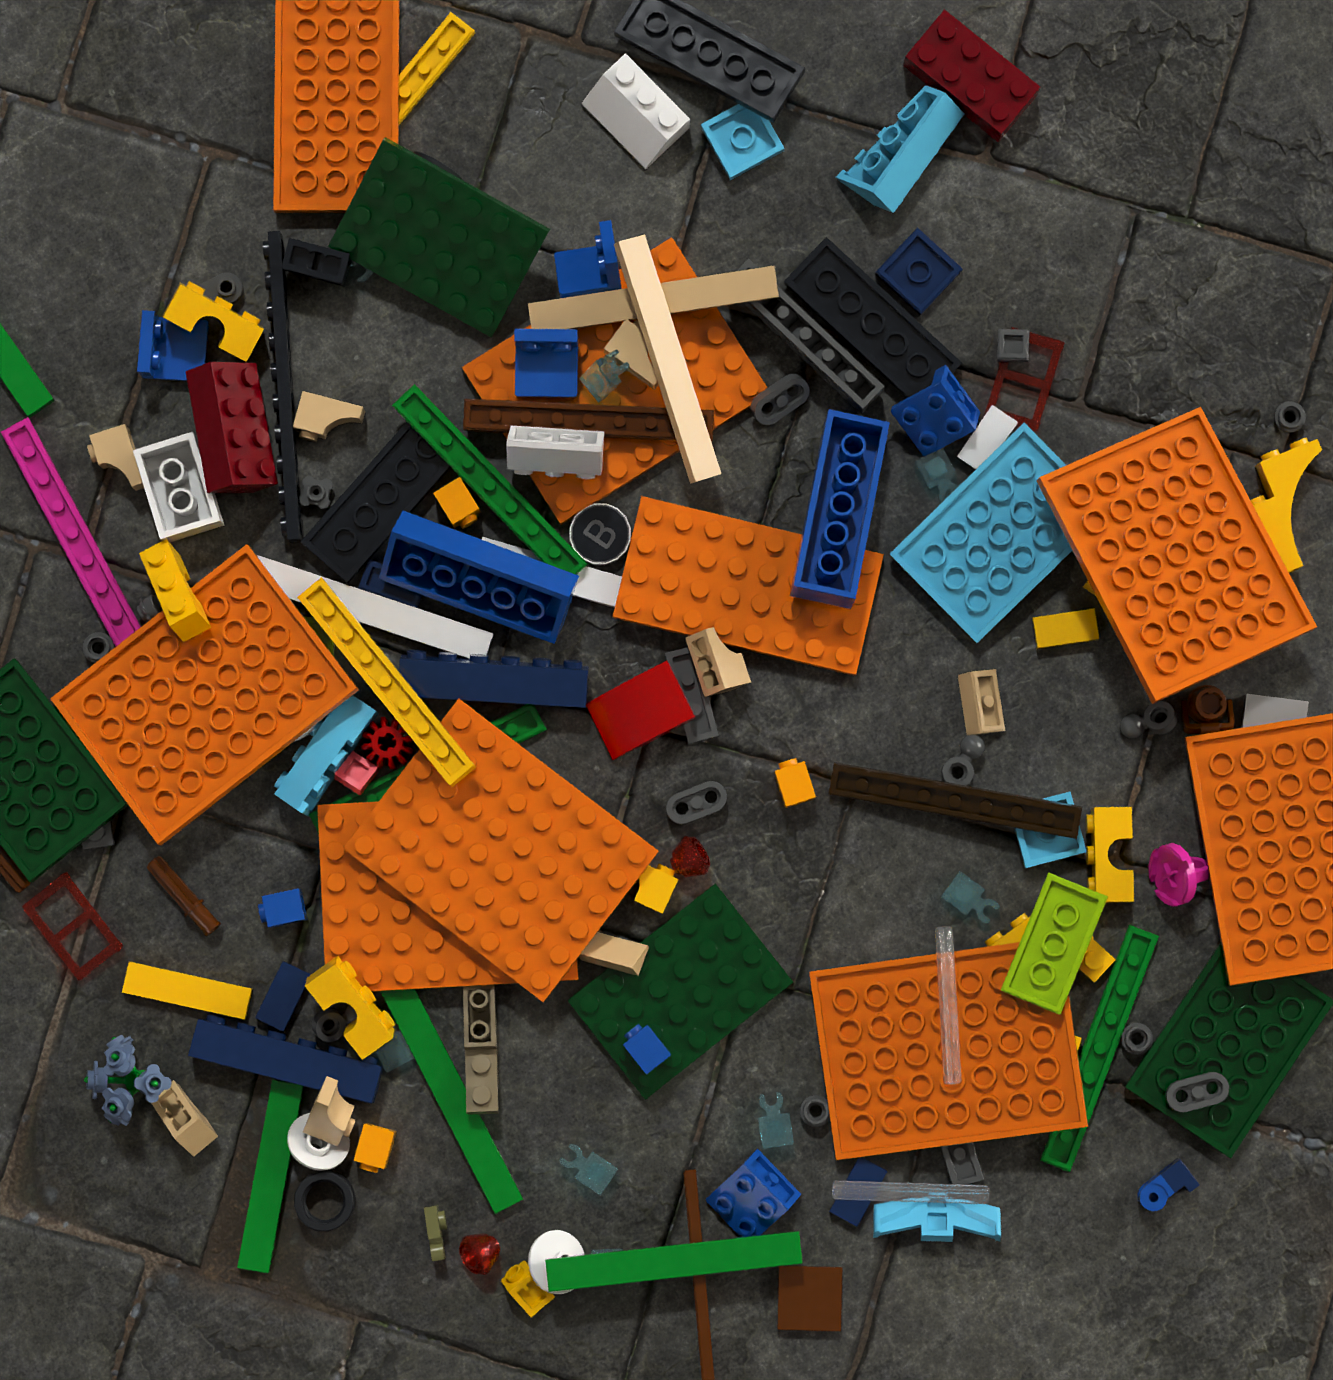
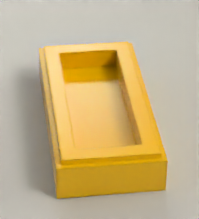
[1032,608,1099,649]

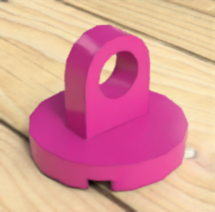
[1148,843,1209,907]

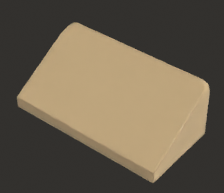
[958,669,1005,735]
[579,932,649,976]

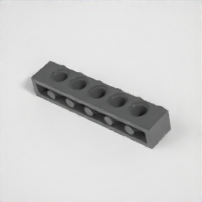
[737,258,885,414]

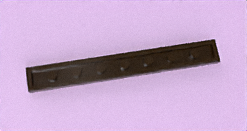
[829,762,1083,839]

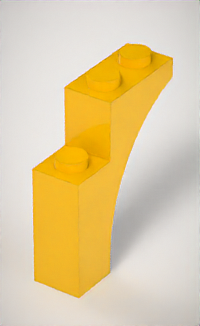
[1251,438,1322,573]

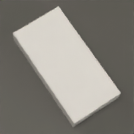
[957,405,1018,469]

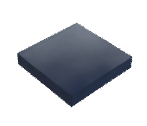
[875,227,963,315]

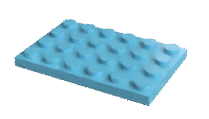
[890,423,1072,643]

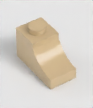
[604,319,659,390]
[293,391,365,442]
[87,424,144,491]
[685,627,751,697]
[303,1076,355,1146]
[151,1080,218,1156]

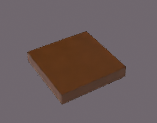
[777,1265,843,1332]

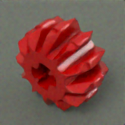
[361,717,414,770]

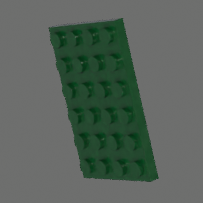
[328,137,550,338]
[0,658,129,883]
[567,883,793,1100]
[1124,941,1333,1159]

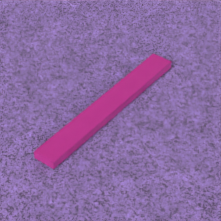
[1,417,141,646]

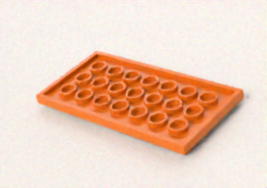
[273,0,400,213]
[612,496,884,676]

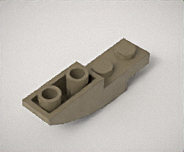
[463,985,499,1115]

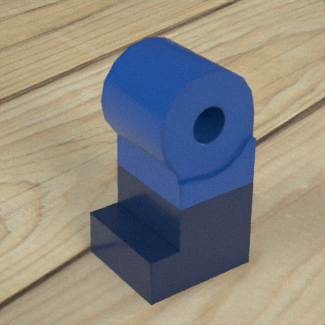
[1137,1158,1200,1211]

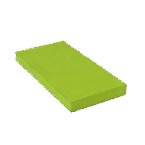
[1001,872,1108,1015]

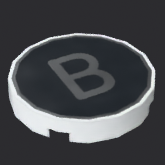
[570,503,631,565]

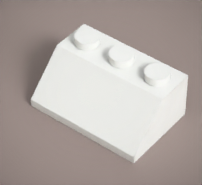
[582,53,690,170]
[506,425,604,479]

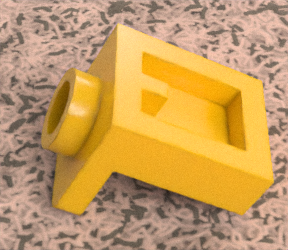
[1079,936,1116,983]
[501,1260,555,1317]

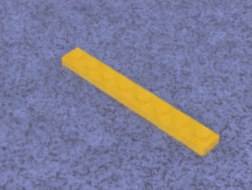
[297,577,476,787]

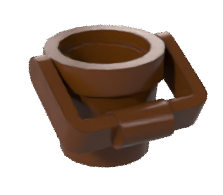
[1181,685,1235,735]

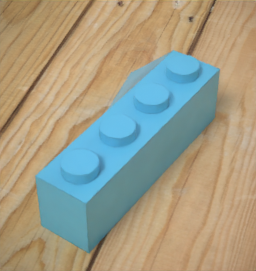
[836,85,964,213]
[274,695,379,817]

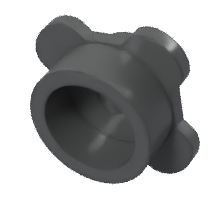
[299,476,333,509]

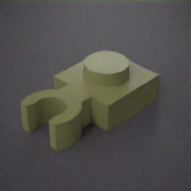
[424,1204,447,1261]

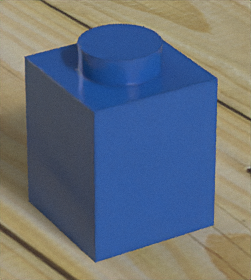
[258,888,308,928]
[623,1024,671,1075]

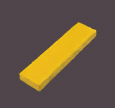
[399,12,475,125]
[122,962,253,1019]

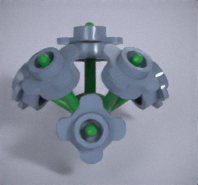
[84,1035,171,1126]

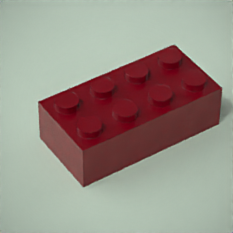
[903,9,1040,142]
[185,362,278,493]

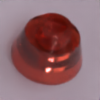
[670,836,710,877]
[459,1233,500,1275]

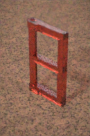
[984,327,1065,432]
[22,872,124,981]

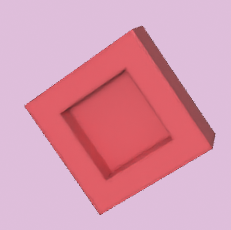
[334,751,378,795]

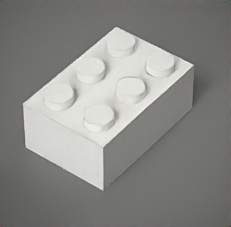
[133,432,224,542]

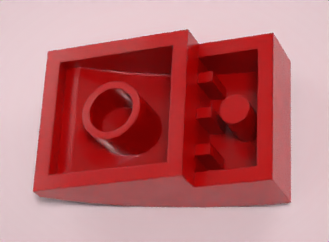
[586,661,696,760]

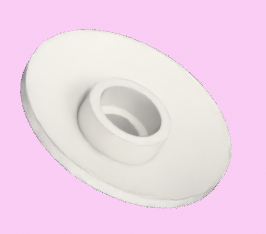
[287,1113,350,1171]
[528,1230,585,1294]

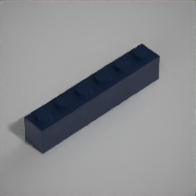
[399,650,589,708]
[188,1014,384,1103]

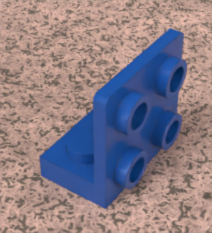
[554,220,622,298]
[137,310,209,381]
[514,329,578,398]
[891,365,980,456]
[706,1149,801,1237]

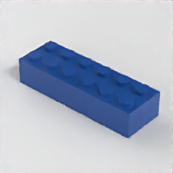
[790,409,890,609]
[379,511,579,644]

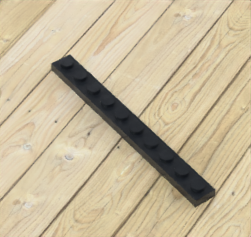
[263,231,303,543]

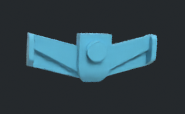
[873,1192,1001,1242]

